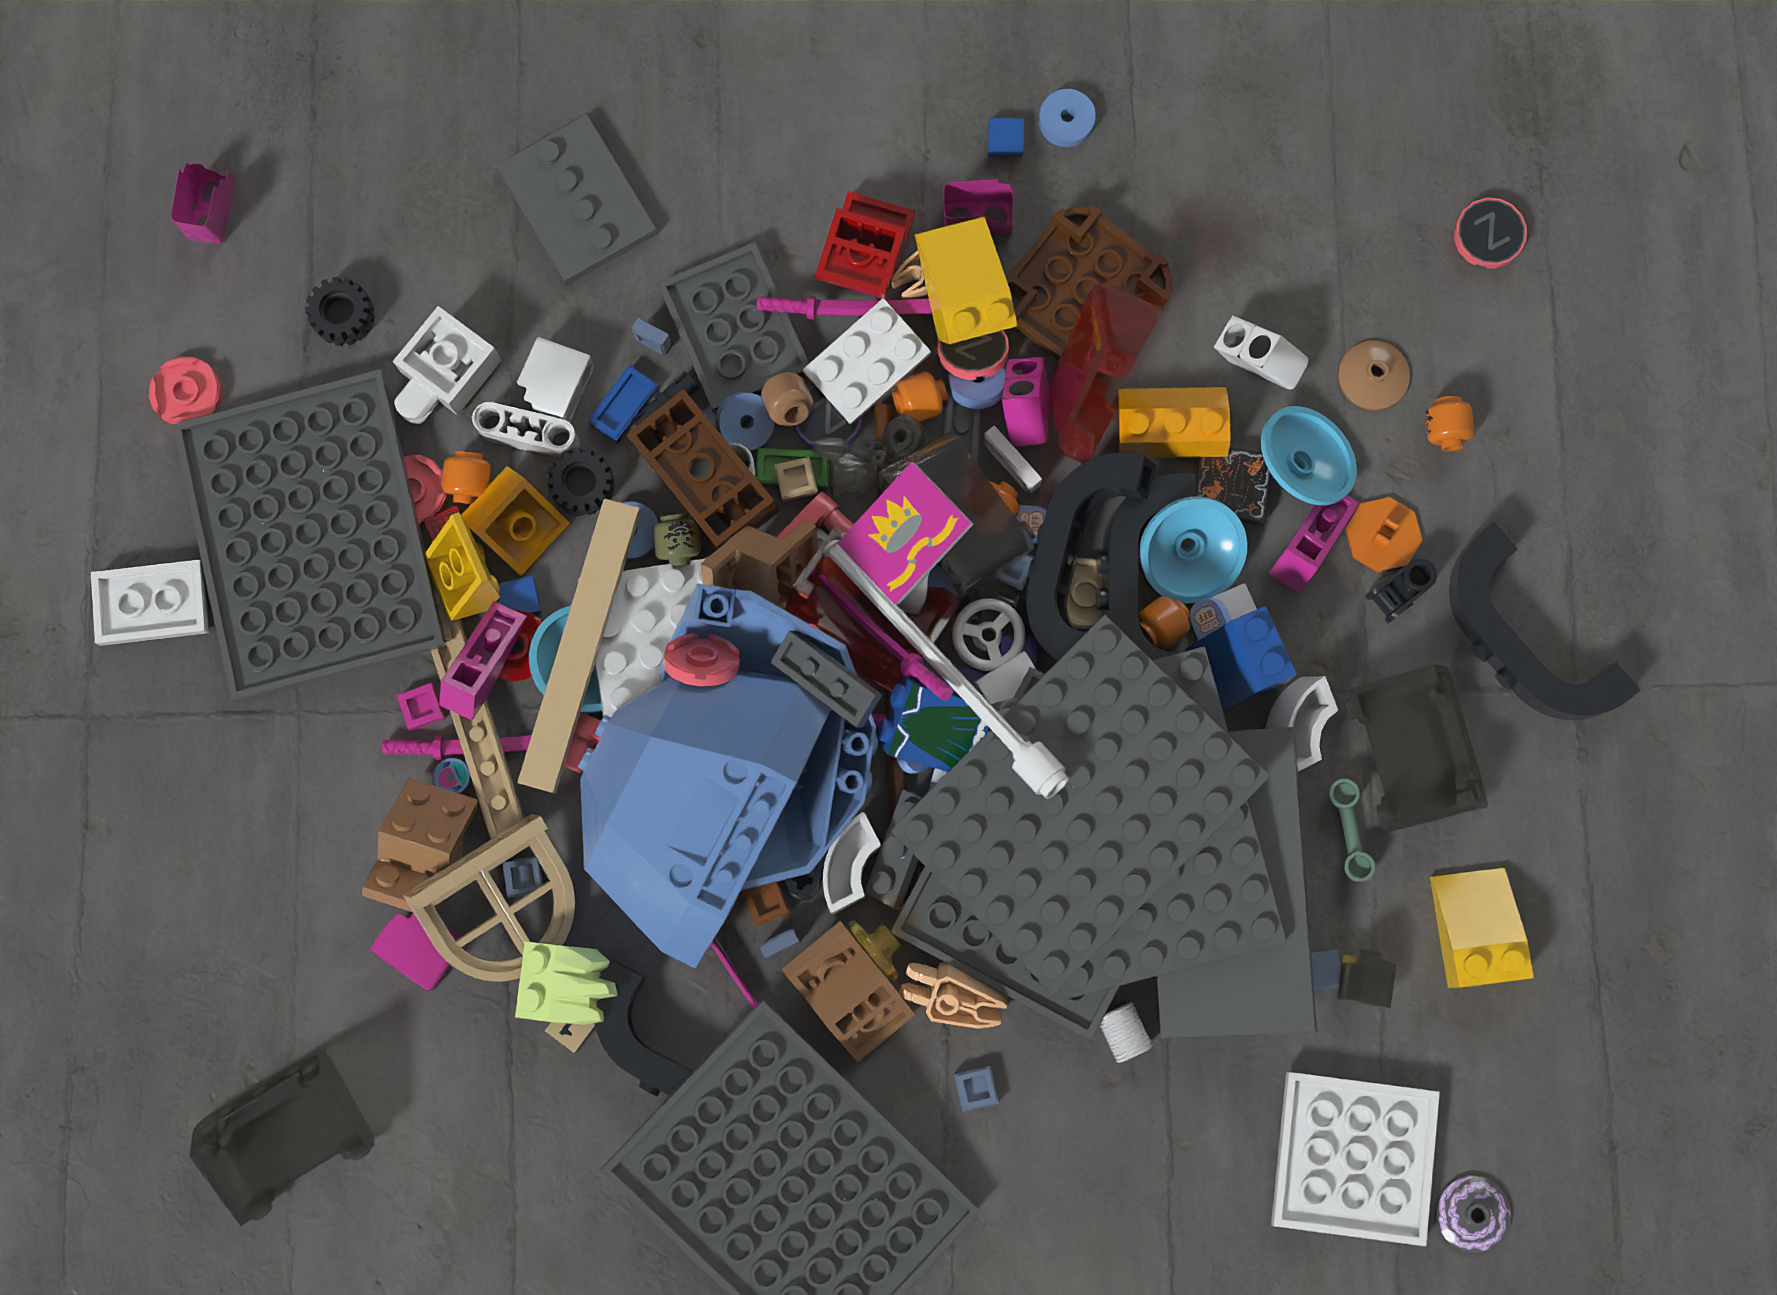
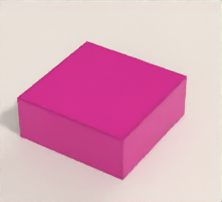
[397,683,446,731]

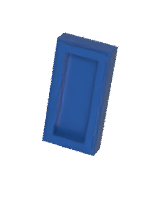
[588,364,660,444]

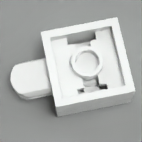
[393,306,502,424]

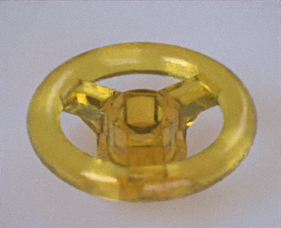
[847,920,901,981]

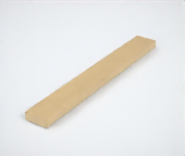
[517,499,641,794]
[431,580,525,839]

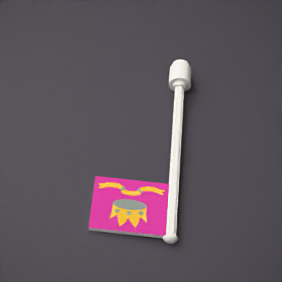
[824,462,1069,799]

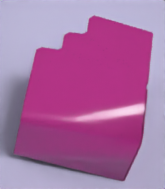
[171,163,235,244]
[944,179,1014,235]
[1002,357,1052,446]
[370,913,469,991]

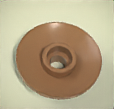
[1338,341,1410,410]

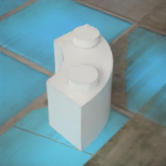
[1265,676,1338,771]
[823,812,881,915]

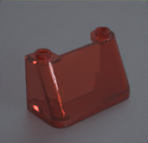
[1049,284,1163,464]
[784,527,962,691]

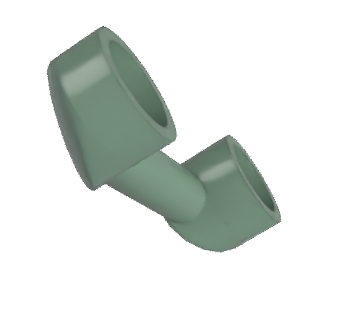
[1329,779,1375,882]

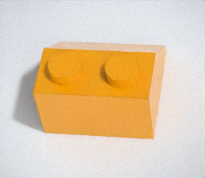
[461,466,570,576]

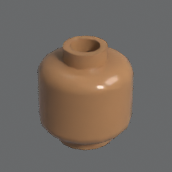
[761,372,813,426]

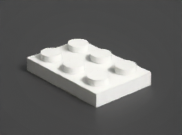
[803,298,931,425]
[91,560,209,646]

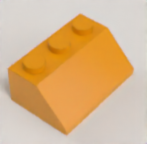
[1118,387,1230,458]

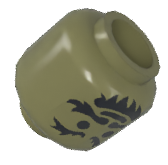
[652,513,701,567]

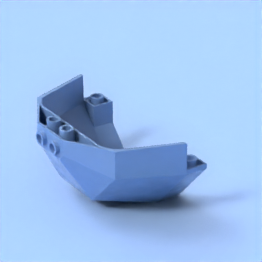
[659,584,878,890]
[578,670,831,968]

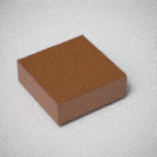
[742,881,791,927]

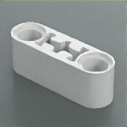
[472,402,580,458]

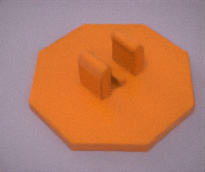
[1345,497,1423,573]

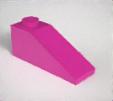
[1269,495,1359,593]
[439,601,527,720]

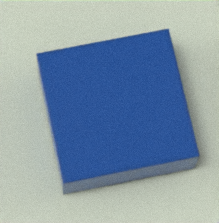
[988,118,1024,157]
[498,576,542,615]

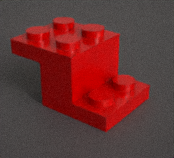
[815,191,916,299]

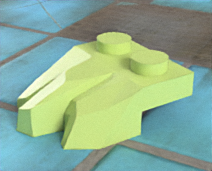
[515,942,618,1025]

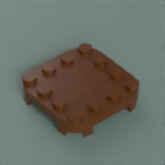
[1006,205,1173,379]

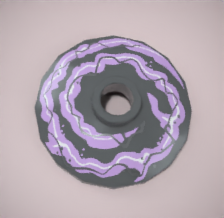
[1435,1175,1511,1253]

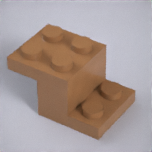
[701,521,820,612]
[362,778,478,912]
[781,921,915,1063]

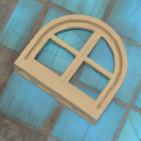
[403,814,575,981]

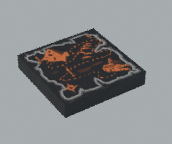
[1196,447,1271,525]

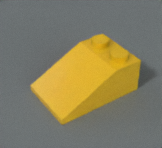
[915,217,1017,344]
[424,513,500,622]
[1430,868,1534,988]

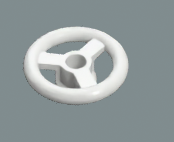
[952,598,1025,671]

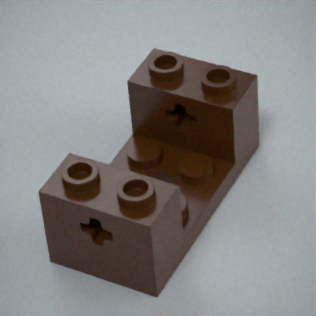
[626,389,780,549]

